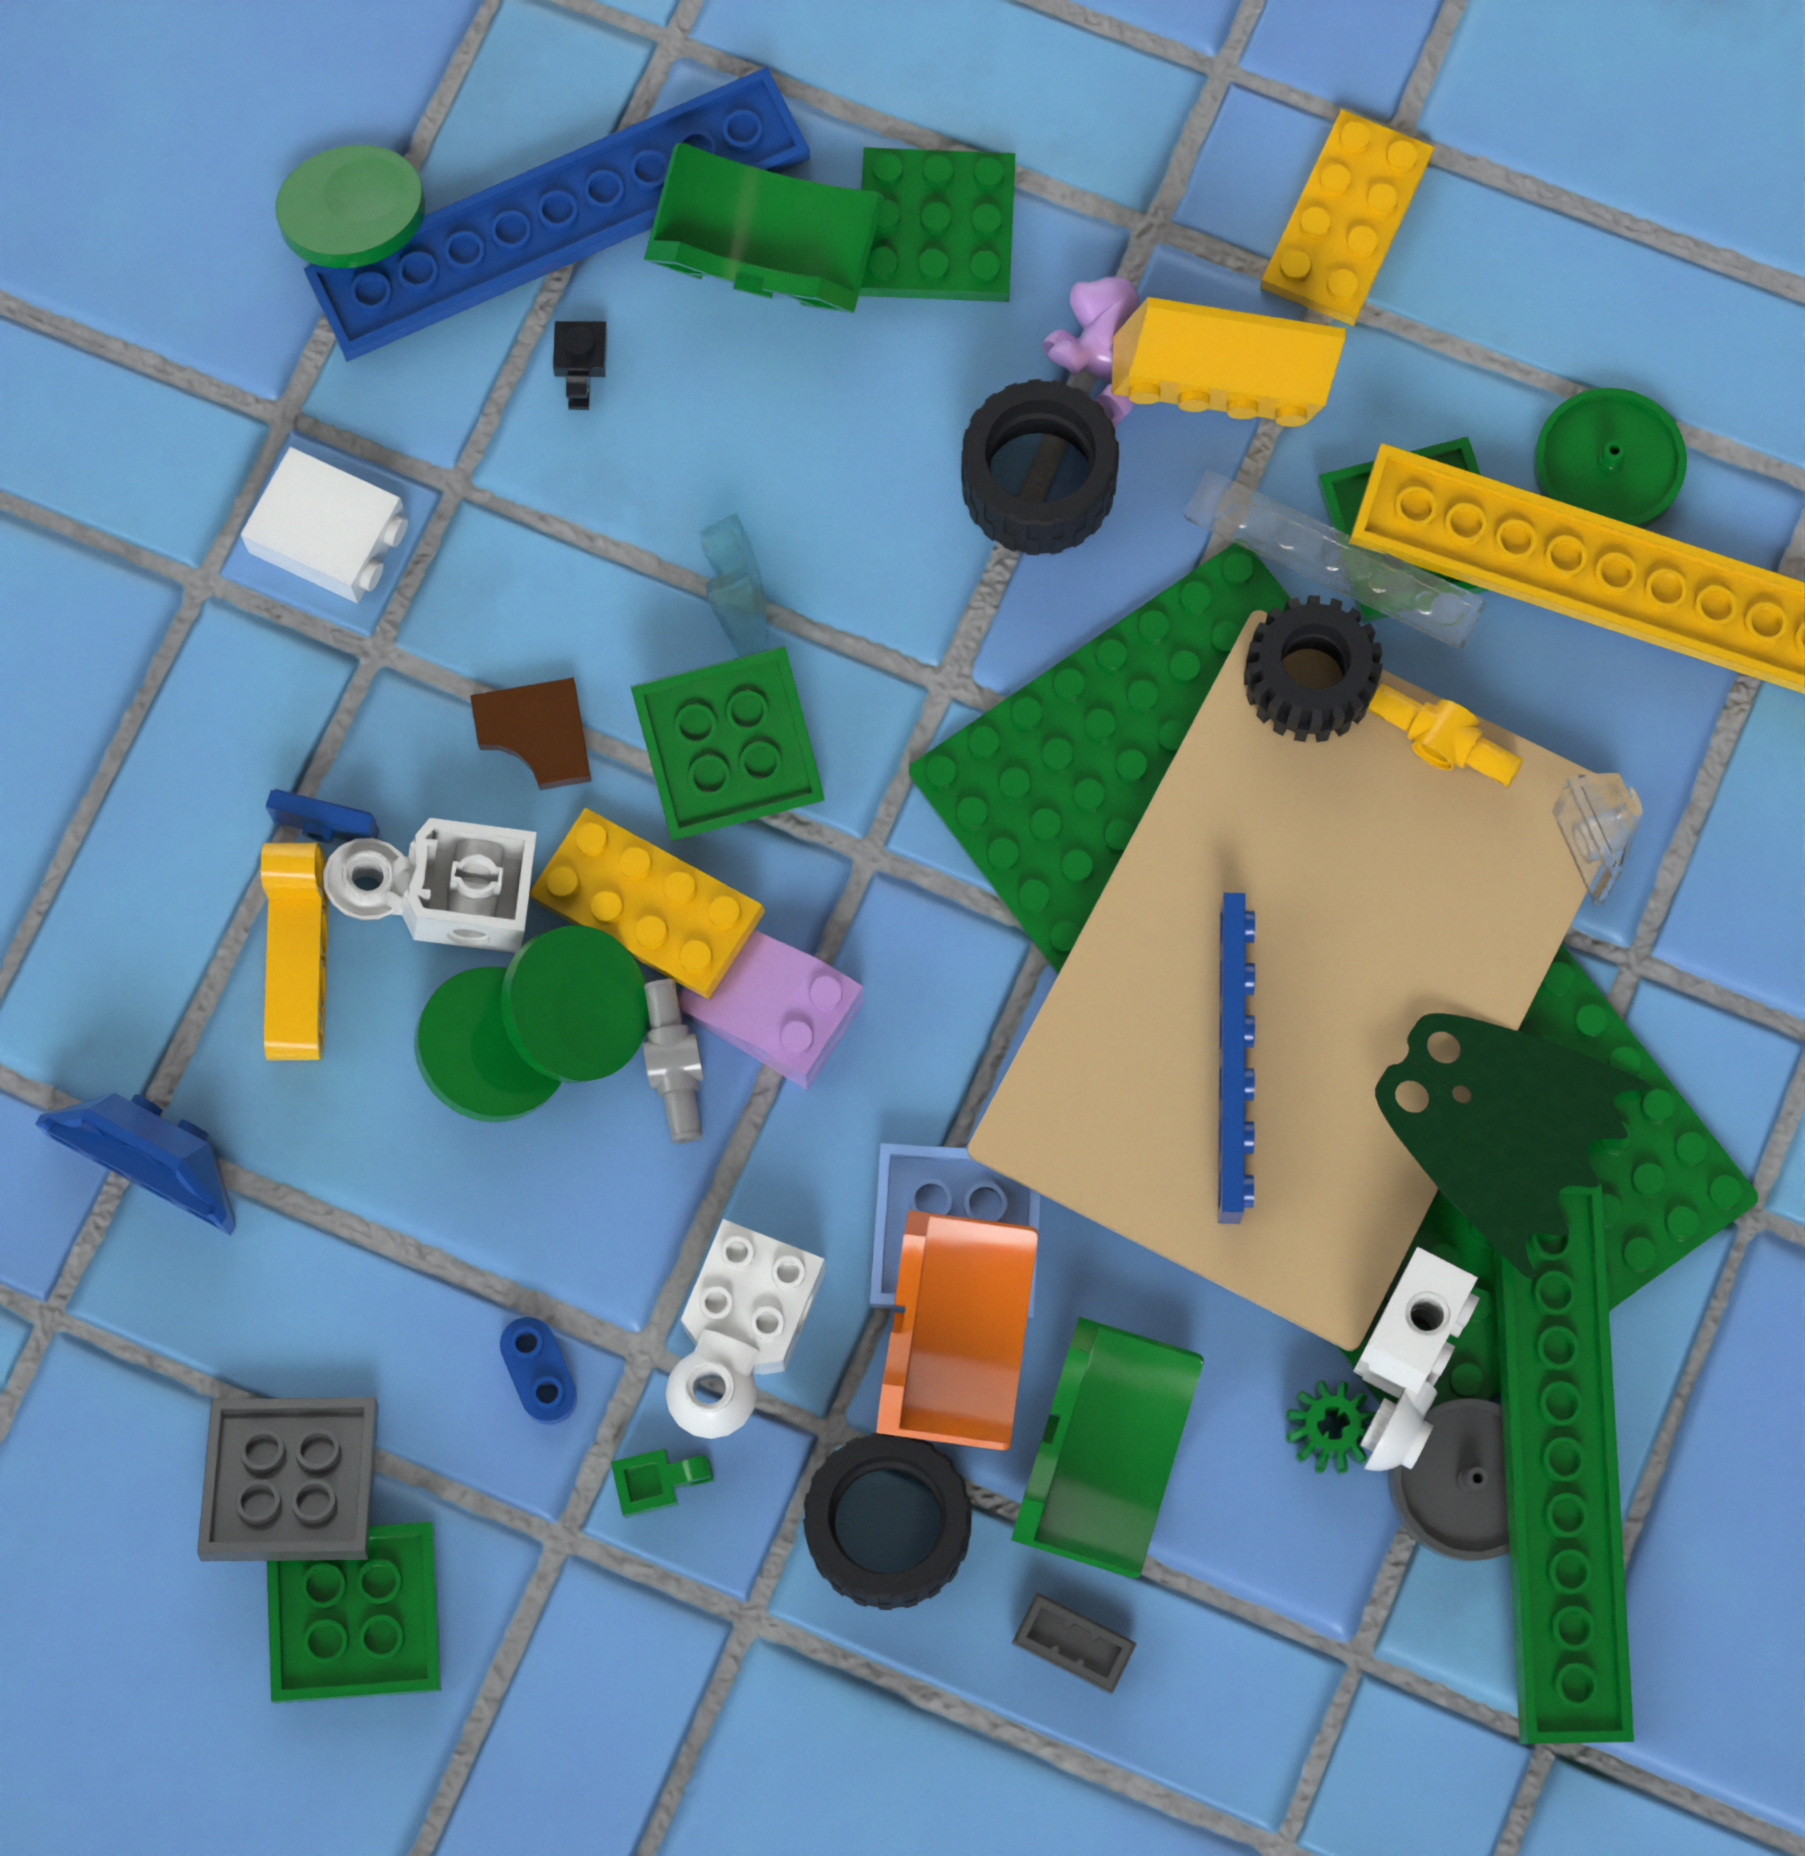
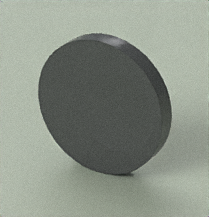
[1388,1399,1509,1561]

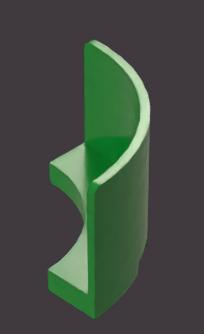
[644,143,884,313]
[1011,1317,1204,1579]

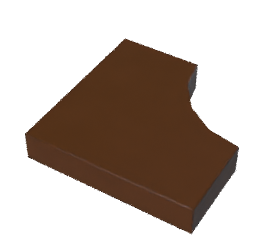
[470,677,592,790]

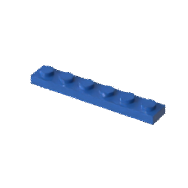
[1218,892,1255,1224]

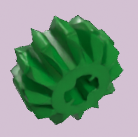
[1285,1380,1376,1475]

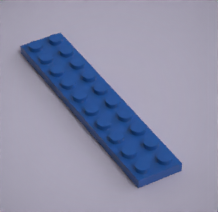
[303,67,810,362]

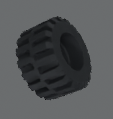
[1244,595,1383,742]

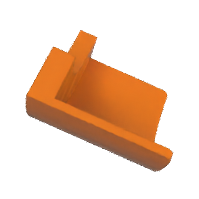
[876,1210,1038,1450]

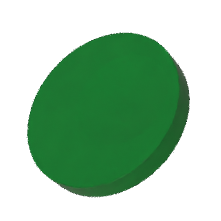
[275,145,425,268]
[1534,388,1687,529]
[501,925,649,1083]
[414,966,562,1122]

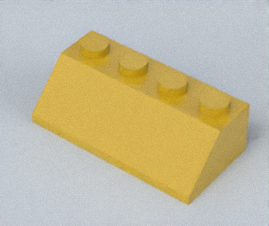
[1111,297,1346,427]

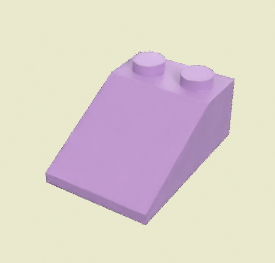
[677,930,864,1090]

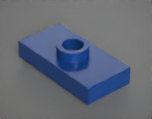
[266,789,380,843]

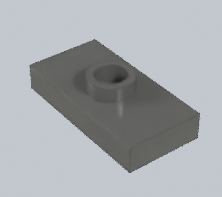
[1012,1592,1137,1695]

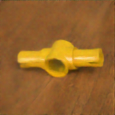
[1368,683,1524,788]

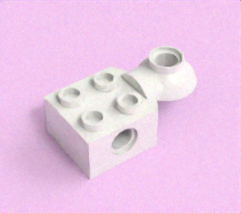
[323,818,537,953]
[665,1219,826,1439]
[1353,1247,1480,1471]

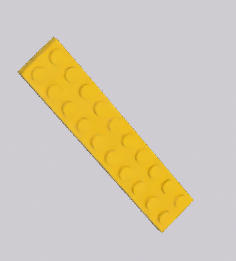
[1348,443,1805,694]

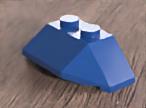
[35,1093,236,1236]

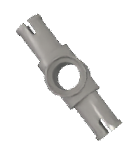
[642,979,704,1144]

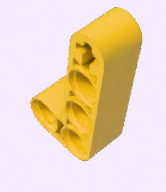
[261,842,329,1061]

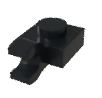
[553,321,608,410]

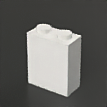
[240,447,408,604]

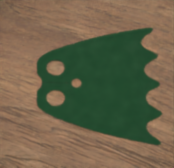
[1375,1013,1650,1279]

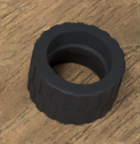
[961,379,1119,556]
[803,1432,972,1610]

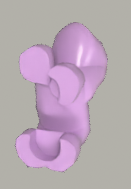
[1042,277,1140,428]

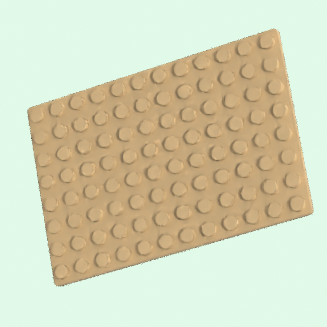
[967,610,1633,1351]

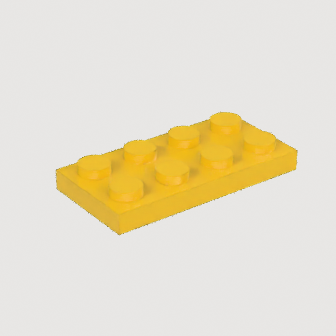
[1260,109,1435,326]
[529,808,765,1000]

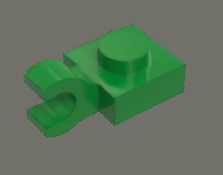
[611,1449,714,1518]

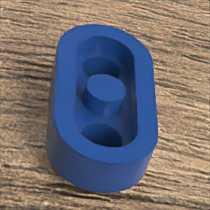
[500,1317,577,1425]

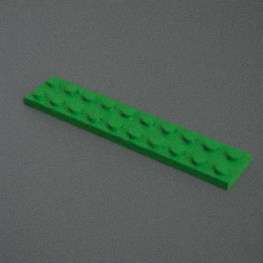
[1493,1184,1634,1744]

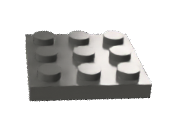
[197,1397,379,1561]

